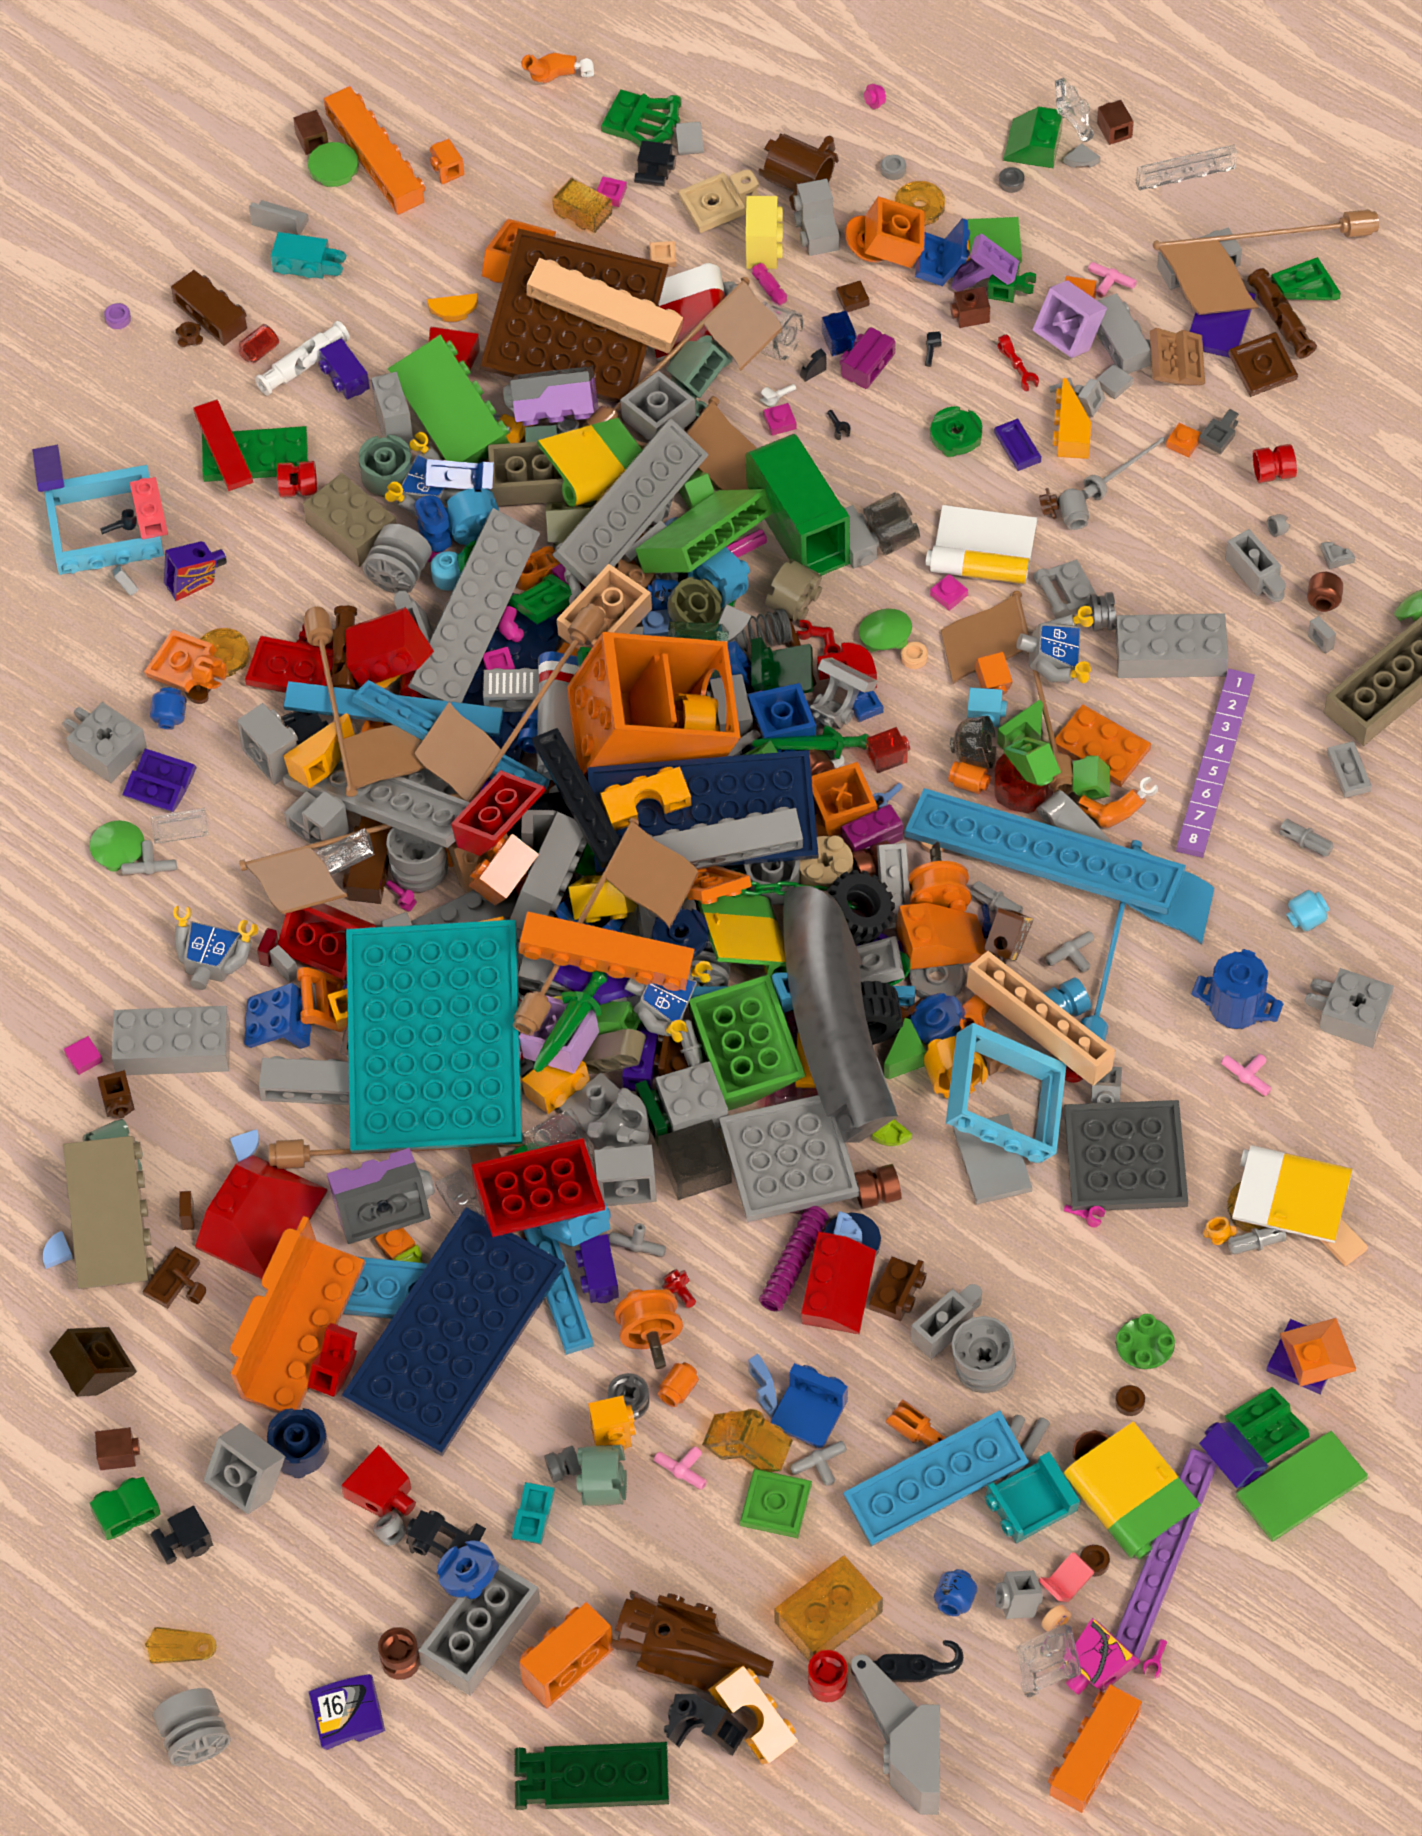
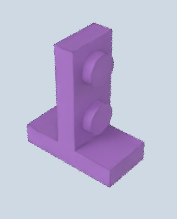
[951,234,1019,292]

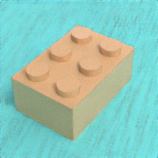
[557,564,652,649]

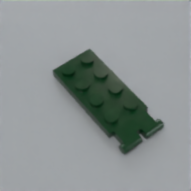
[514,1742,669,1810]

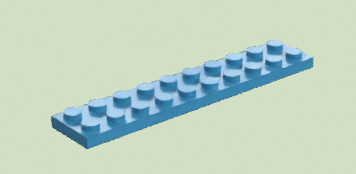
[905,788,1186,915]

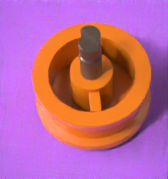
[908,842,971,911]
[614,1289,683,1369]

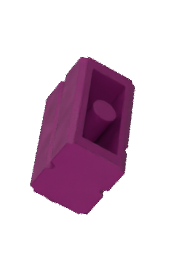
[840,327,896,389]
[841,804,903,852]

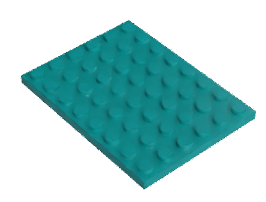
[346,920,523,1153]

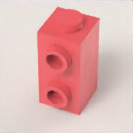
[130,477,168,540]

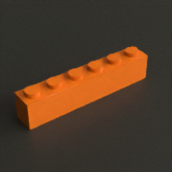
[324,86,425,215]
[519,911,694,991]

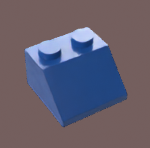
[748,683,816,738]

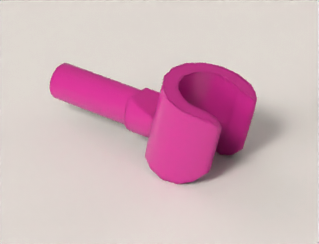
[386,880,417,912]
[1064,1204,1105,1228]
[1143,1639,1167,1679]

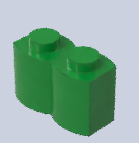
[90,1477,161,1540]

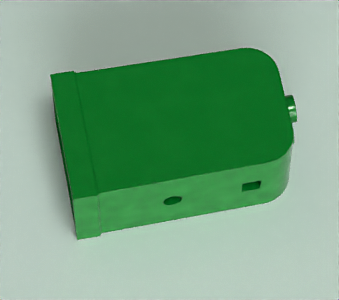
[745,433,850,576]

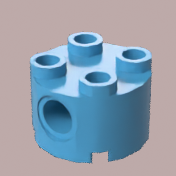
[444,488,499,547]
[688,547,750,608]

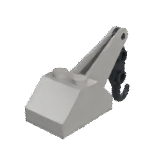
[851,1640,964,1815]

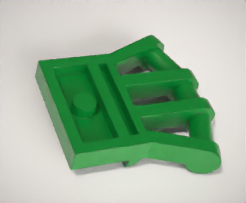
[601,89,682,147]

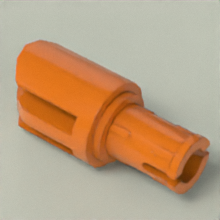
[885,1399,946,1447]

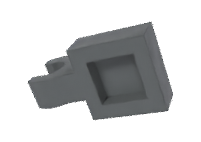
[1199,409,1239,454]

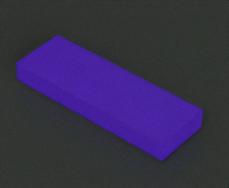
[32,444,65,492]

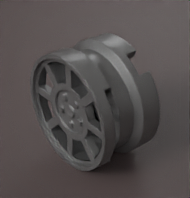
[1090,592,1116,631]
[607,1373,650,1420]

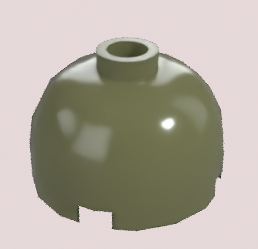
[667,577,722,631]

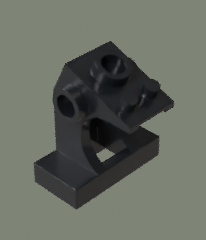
[406,1510,486,1572]
[664,1694,748,1756]

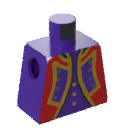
[164,541,227,601]

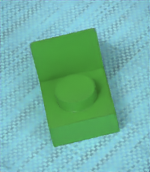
[997,700,1043,749]

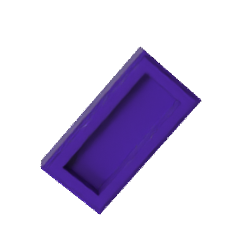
[994,418,1042,471]

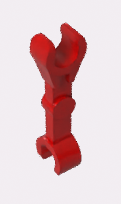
[997,334,1039,391]

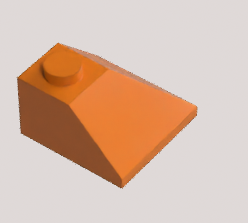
[1280,1318,1356,1387]

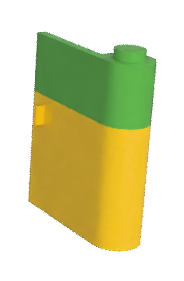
[537,417,642,507]
[697,894,787,980]
[1063,1421,1201,1560]

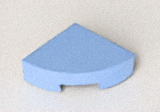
[230,1129,259,1162]
[834,1211,862,1244]
[43,1231,73,1269]

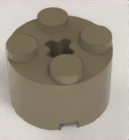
[765,559,822,622]

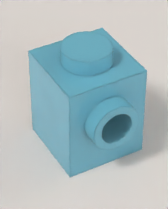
[967,687,1007,728]

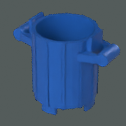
[1191,949,1284,1029]

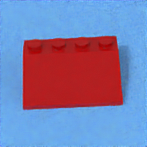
[471,1138,606,1237]

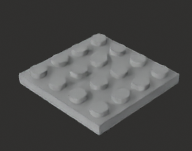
[719,1095,859,1222]

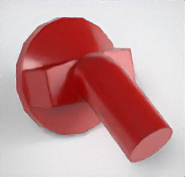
[662,1269,696,1308]

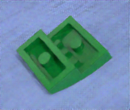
[1225,1386,1310,1463]

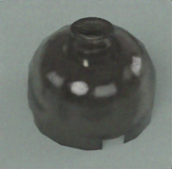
[950,715,997,769]

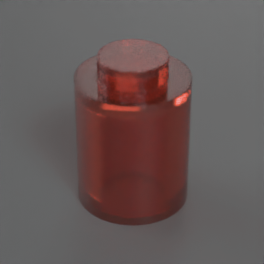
[239,324,279,363]

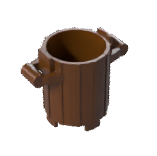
[758,133,839,211]

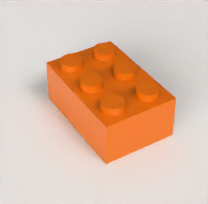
[519,1602,614,1709]

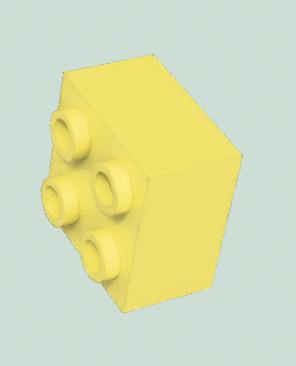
[746,196,783,269]

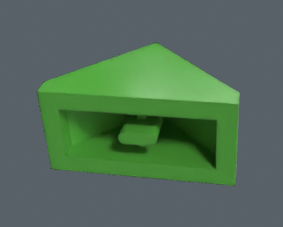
[679,470,715,510]
[884,1018,926,1079]

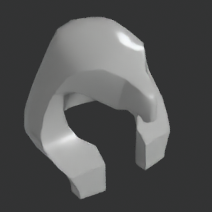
[587,1088,649,1149]

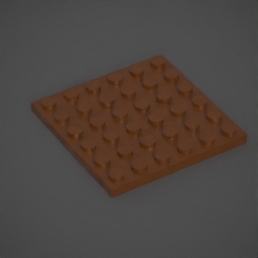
[480,228,669,403]

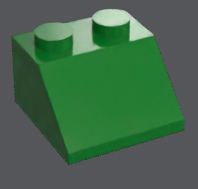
[1003,106,1063,168]

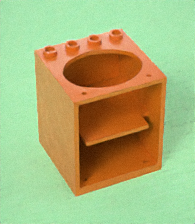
[567,632,741,783]

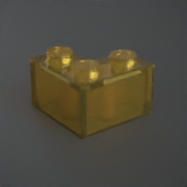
[702,1409,793,1472]

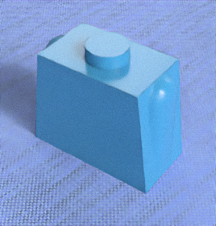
[541,1202,611,1247]

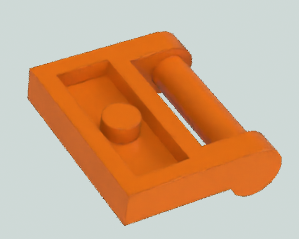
[297,967,347,1032]

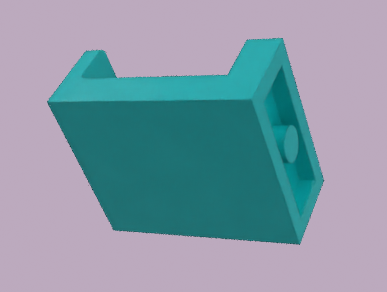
[985,1451,1080,1544]

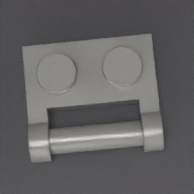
[1033,559,1096,619]

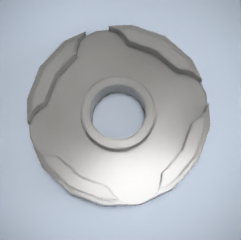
[909,964,965,998]

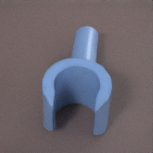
[873,783,903,809]

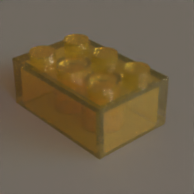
[774,1555,883,1661]

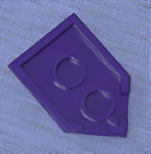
[552,964,636,1005]

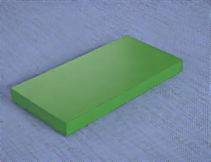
[1236,1430,1368,1542]

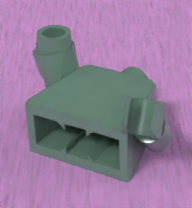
[667,335,733,417]

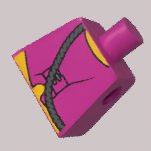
[1066,1618,1141,1695]

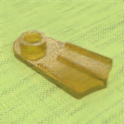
[145,1627,217,1664]

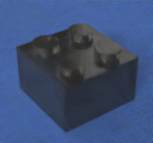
[658,1119,732,1200]

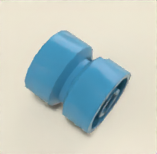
[1043,977,1091,1017]

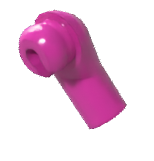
[499,606,524,642]

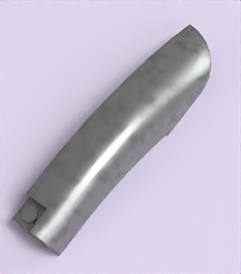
[783,886,898,1143]

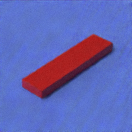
[193,399,253,491]

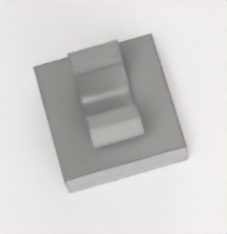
[1073,379,1105,417]

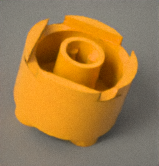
[673,693,720,731]
[923,1036,988,1098]

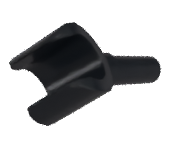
[925,331,942,367]
[827,410,851,440]
[100,509,137,534]

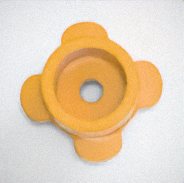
[1203,1216,1237,1245]

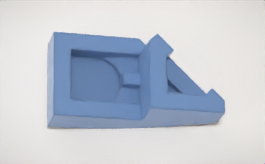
[748,1354,778,1418]

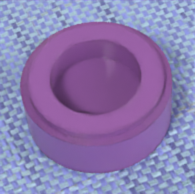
[104,303,131,329]

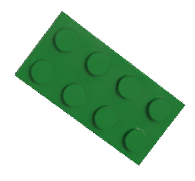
[202,426,308,482]

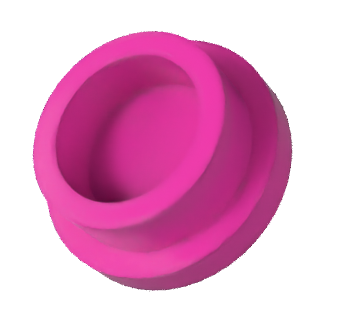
[864,83,886,109]

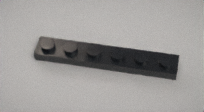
[532,728,621,868]

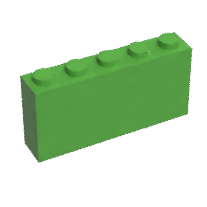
[387,335,510,464]
[635,489,772,573]

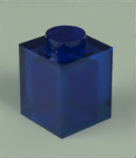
[822,311,856,356]

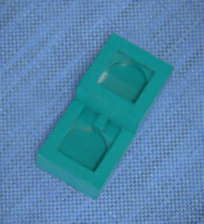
[512,1482,555,1544]

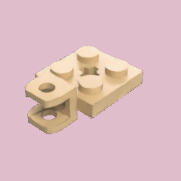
[678,170,760,233]

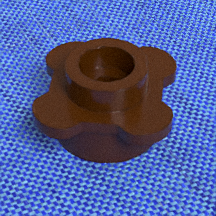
[176,322,203,347]
[1039,488,1060,519]

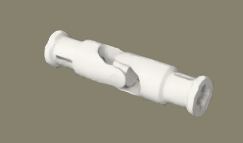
[254,321,350,396]

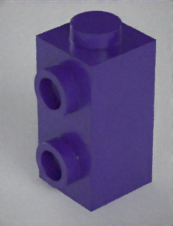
[318,338,370,400]
[622,1026,658,1092]
[575,1234,619,1303]
[1199,1422,1269,1488]

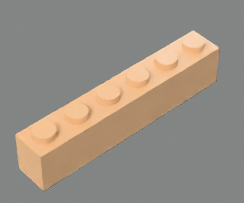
[526,258,683,354]
[966,951,1116,1086]

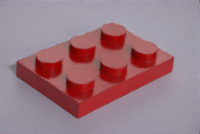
[245,635,333,693]

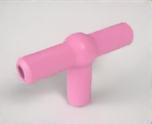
[1088,262,1137,297]
[1221,1054,1271,1096]
[654,1446,707,1490]

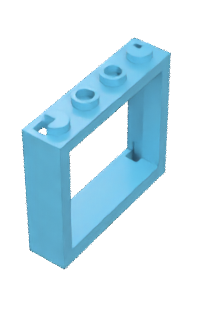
[44,465,164,575]
[946,1023,1066,1163]

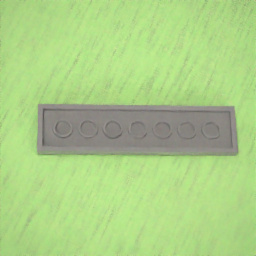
[552,418,709,587]
[408,508,540,703]
[283,757,470,848]

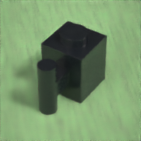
[634,140,676,187]
[281,711,329,746]
[150,1505,213,1564]

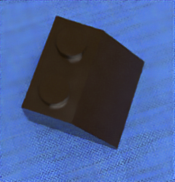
[49,1327,137,1397]

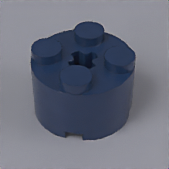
[267,1408,329,1479]

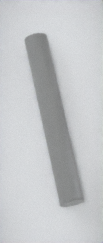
[1005,1417,1050,1480]

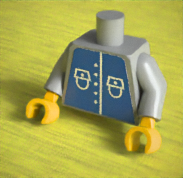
[385,432,463,516]
[1016,606,1094,684]
[173,906,259,990]
[624,961,713,1042]

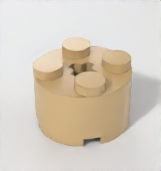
[800,835,853,891]

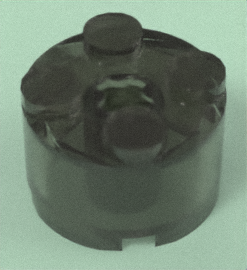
[863,492,920,556]

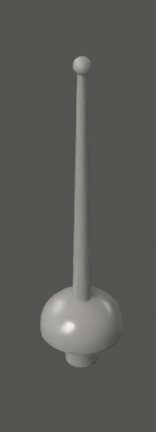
[1081,437,1165,500]

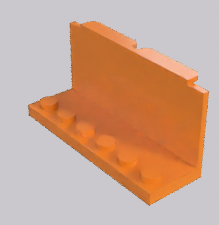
[230,1216,366,1413]

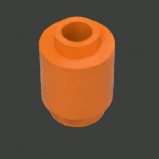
[948,761,991,795]
[657,1362,699,1407]

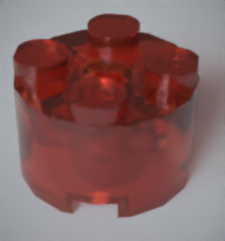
[994,753,1049,814]

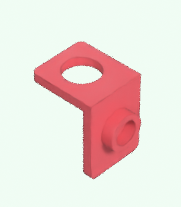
[1038,1553,1094,1602]

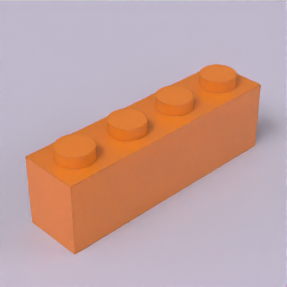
[1048,1684,1142,1813]

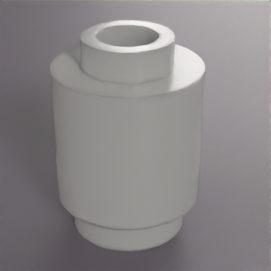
[1058,488,1090,530]

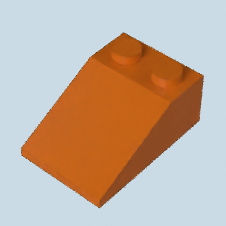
[481,219,556,283]
[896,903,987,970]

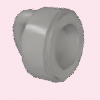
[373,1512,406,1546]

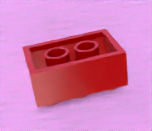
[346,607,434,687]
[451,770,546,856]
[277,903,376,980]
[801,1231,877,1335]

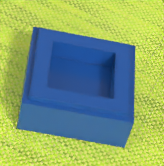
[852,691,884,722]

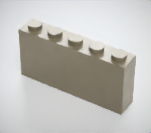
[63,1136,155,1289]

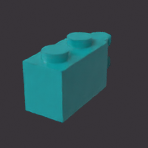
[271,232,347,279]

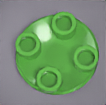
[1394,589,1422,621]
[859,608,912,652]
[90,820,145,872]
[1116,1314,1175,1369]

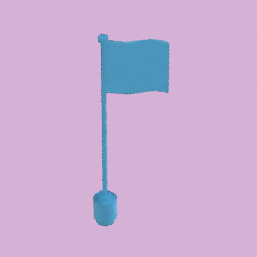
[1081,840,1214,1041]

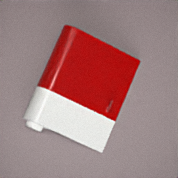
[655,263,725,361]

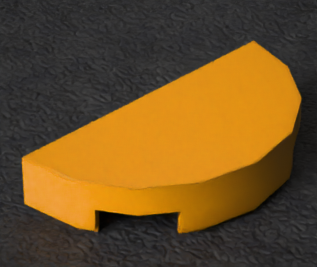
[427,293,478,322]

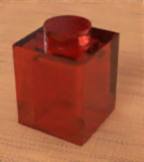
[866,727,910,774]

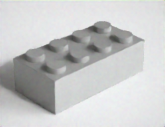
[1115,613,1228,678]
[510,812,587,930]
[112,1006,230,1075]
[419,1562,540,1696]

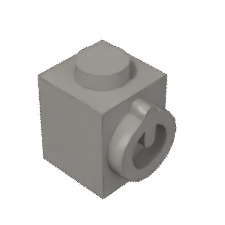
[995,1570,1043,1619]

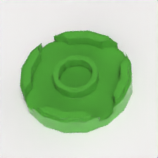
[308,142,359,187]

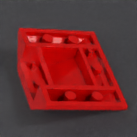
[195,1155,328,1279]

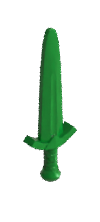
[752,726,871,759]
[534,971,607,1072]

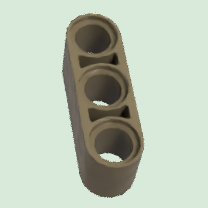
[582,1029,646,1074]

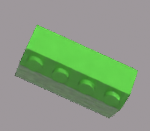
[689,975,805,1111]

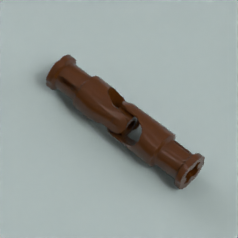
[1247,268,1317,359]
[332,605,357,690]

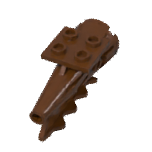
[612,1590,774,1707]

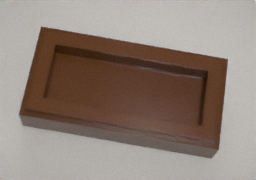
[143,1246,200,1309]

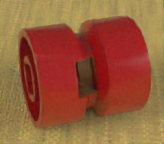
[1252,444,1297,483]
[277,461,317,498]
[808,1650,848,1703]

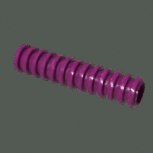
[759,1206,829,1312]

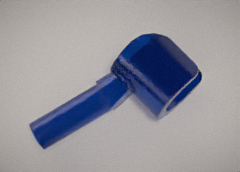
[981,904,993,939]

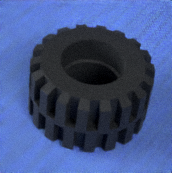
[826,870,895,946]
[861,981,903,1045]

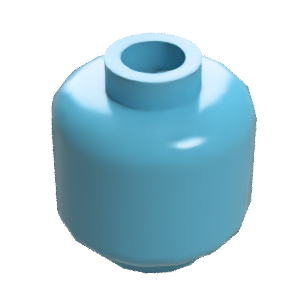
[430,551,461,591]
[1286,890,1330,932]

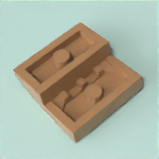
[1150,327,1205,385]

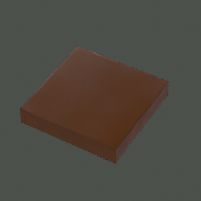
[1228,332,1298,397]

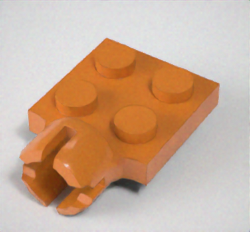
[144,629,227,693]

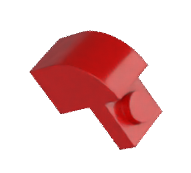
[817,642,877,692]
[307,1323,357,1397]

